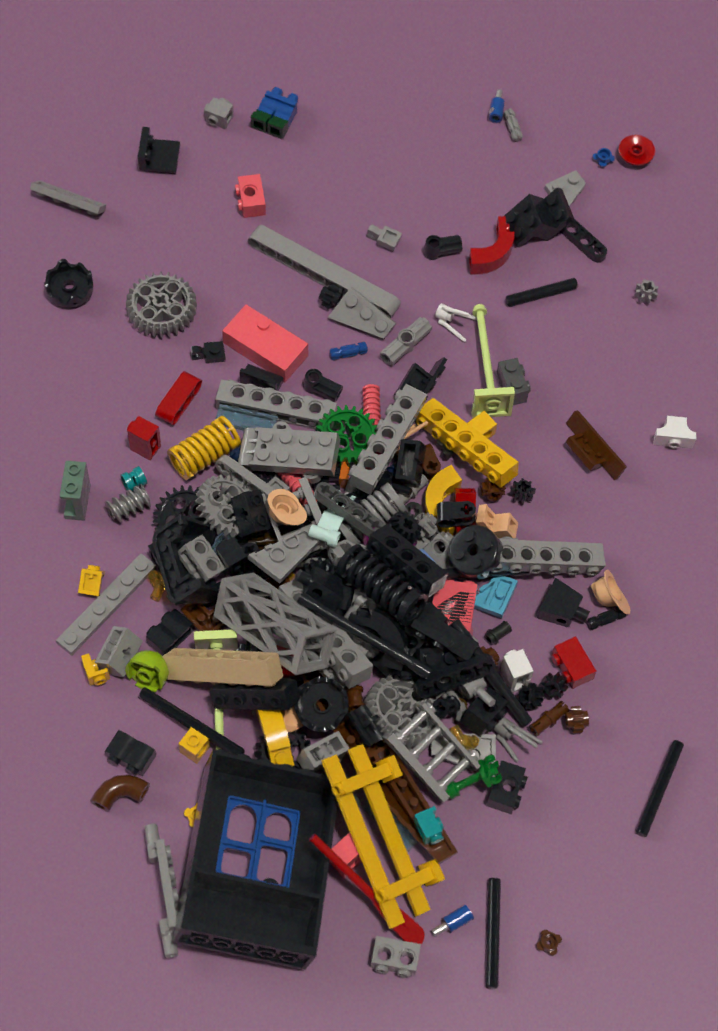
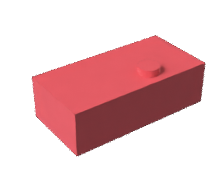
[222,304,308,382]

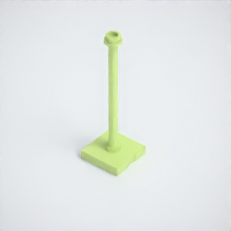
[471,304,515,418]
[194,630,238,750]

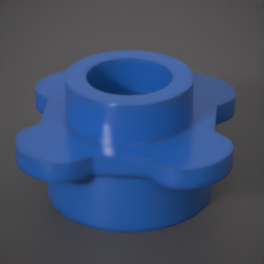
[593,148,615,167]

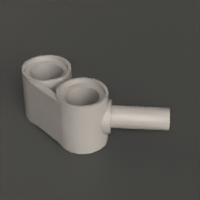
[453,672,496,707]

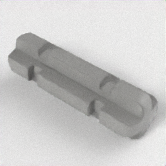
[504,108,523,142]

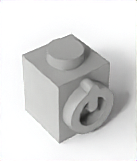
[204,97,234,129]

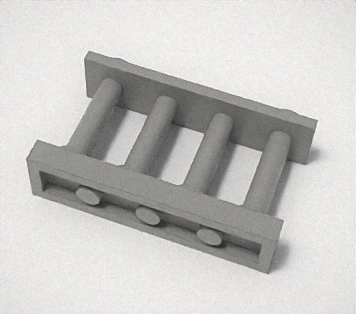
[262,477,330,552]
[382,701,481,802]

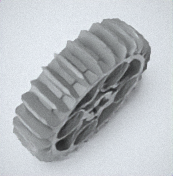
[125,272,197,338]
[364,675,440,750]

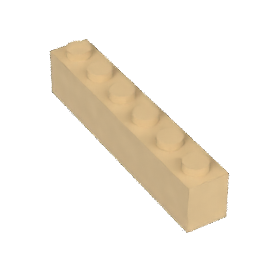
[162,648,284,688]

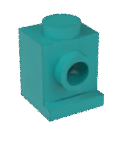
[413,806,444,845]

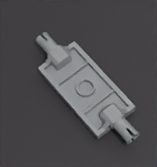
[145,824,180,958]

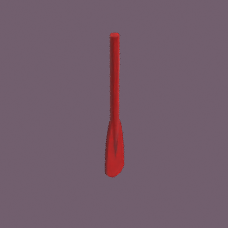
[309,834,425,944]

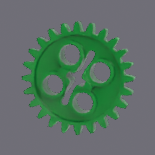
[315,405,378,467]

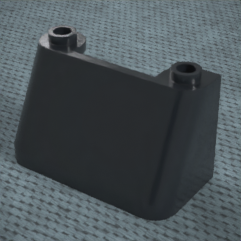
[152,515,221,605]

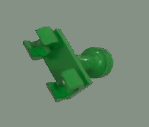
[446,755,502,799]

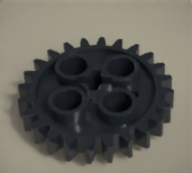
[153,485,217,532]

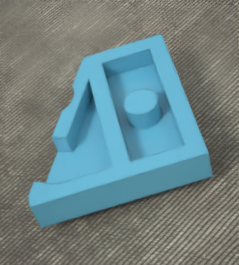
[474,575,518,618]

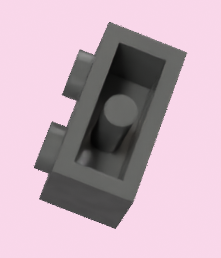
[497,358,531,405]

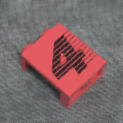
[432,579,480,635]

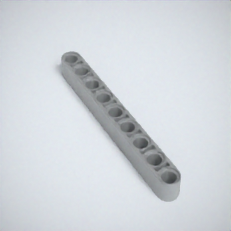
[248,225,401,318]

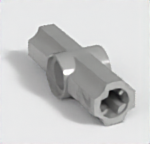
[380,317,432,365]

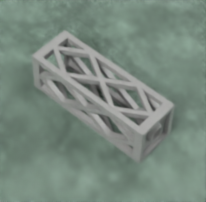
[214,573,337,675]

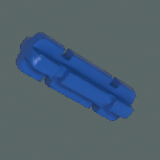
[330,342,368,360]

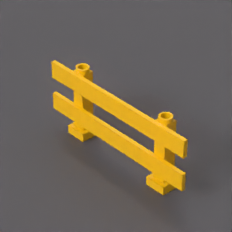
[321,744,445,929]

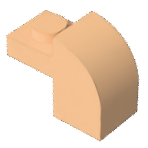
[475,504,518,538]

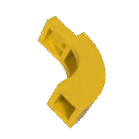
[424,465,462,535]
[256,710,294,766]

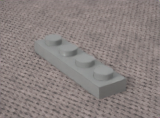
[30,180,106,215]

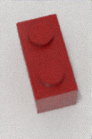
[127,415,161,461]
[551,636,597,689]

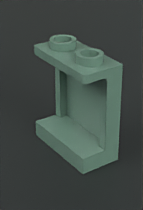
[60,461,91,521]

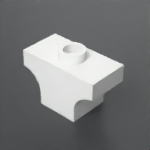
[653,416,696,449]

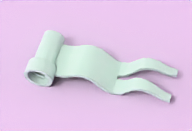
[308,490,356,548]

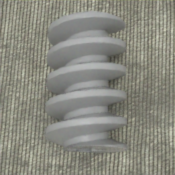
[105,484,151,522]

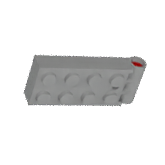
[238,427,341,476]

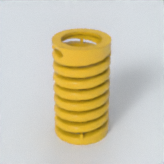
[167,416,241,480]

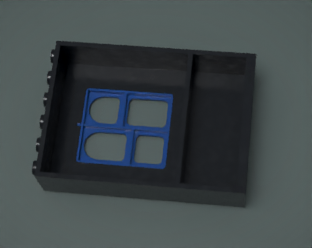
[172,749,338,970]

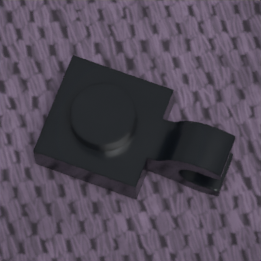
[191,341,226,363]

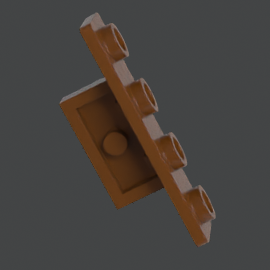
[566,410,627,480]

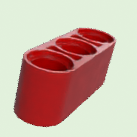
[155,371,202,425]

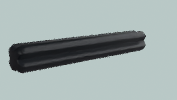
[505,278,578,306]

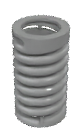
[339,483,408,544]

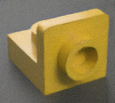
[78,565,105,596]
[81,653,110,686]

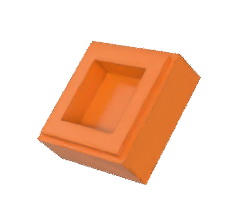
[339,462,350,489]

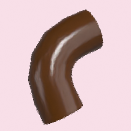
[90,775,150,812]

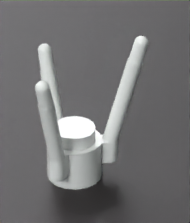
[435,303,477,342]

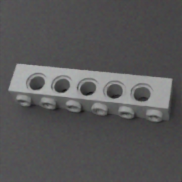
[215,379,337,430]
[348,384,427,495]
[490,539,606,576]
[279,580,373,689]

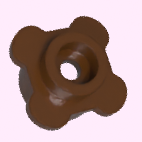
[536,930,562,956]

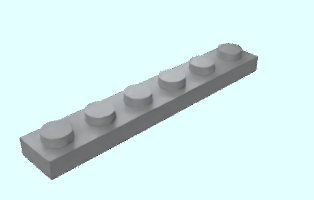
[56,553,157,656]

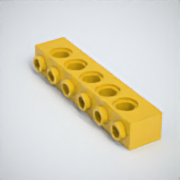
[416,398,519,488]

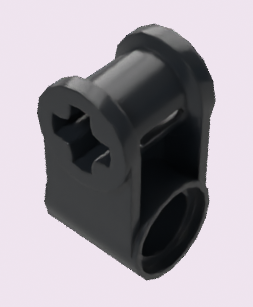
[436,501,476,528]

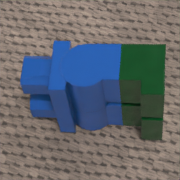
[251,87,298,140]

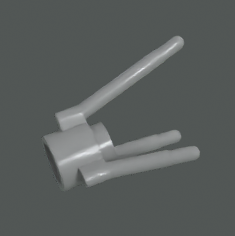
[494,717,543,762]

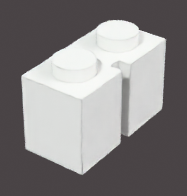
[500,649,533,693]

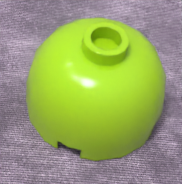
[125,650,169,692]

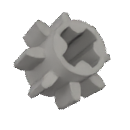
[634,279,659,304]
[414,513,438,538]

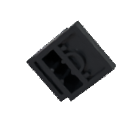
[504,187,574,247]

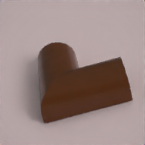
[180,603,227,631]

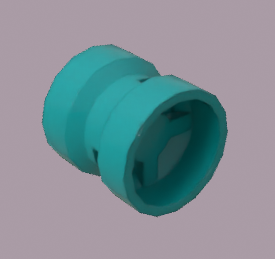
[120,466,147,491]

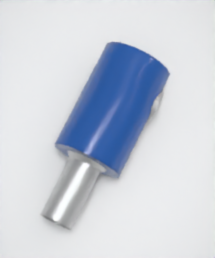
[489,89,505,123]
[432,904,474,937]

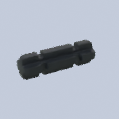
[587,607,626,630]

